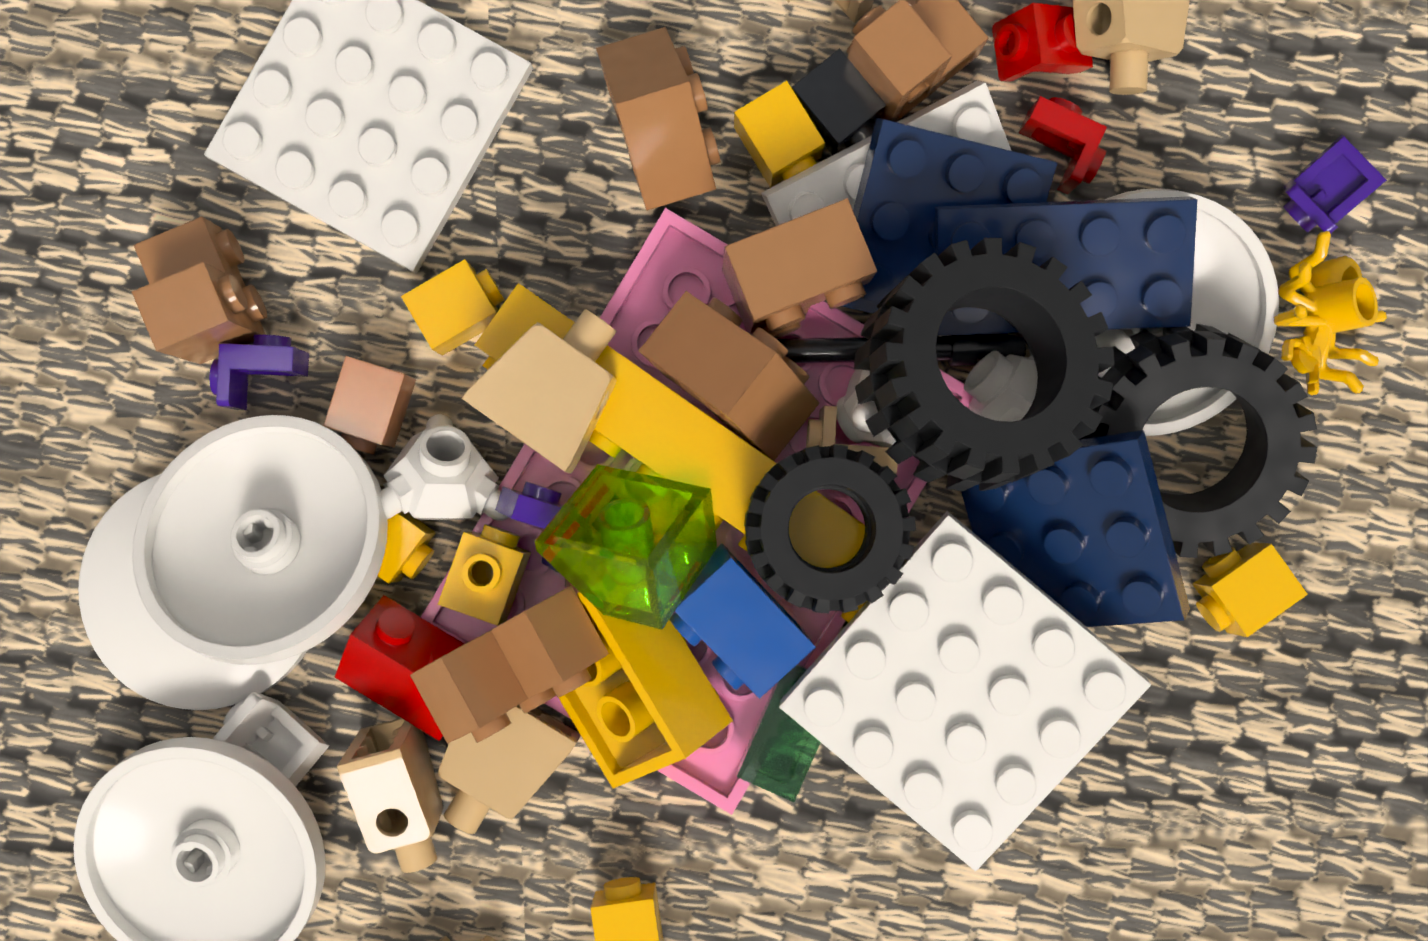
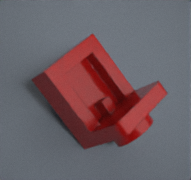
[992,3,1093,82]
[1018,96,1107,195]

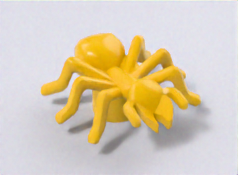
[1274,231,1387,395]

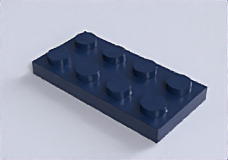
[935,196,1198,336]

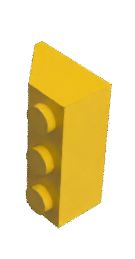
[559,562,733,788]

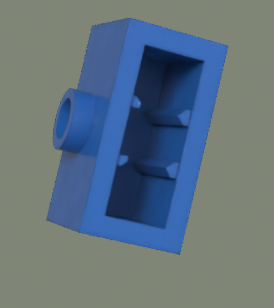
[667,543,816,699]

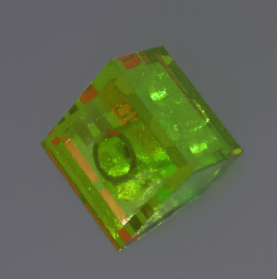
[535,464,717,630]

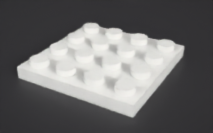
[204,0,533,274]
[779,511,1151,871]

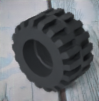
[744,444,916,614]

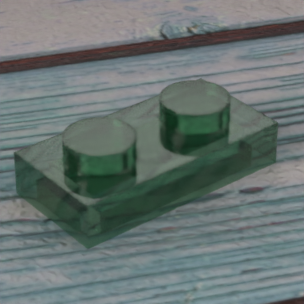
[736,664,821,802]

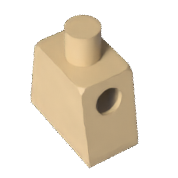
[1073,0,1190,95]
[461,309,617,474]
[438,705,581,834]
[337,718,444,873]

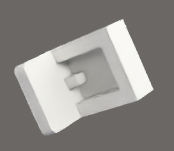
[213,692,330,787]

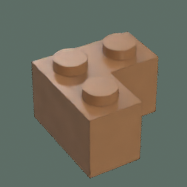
[846,0,989,122]
[596,27,721,211]
[722,198,877,339]
[132,216,267,365]
[638,291,820,461]
[410,585,609,744]

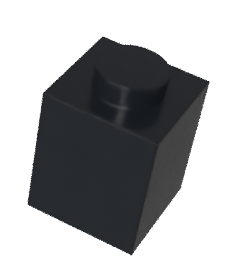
[792,48,886,155]

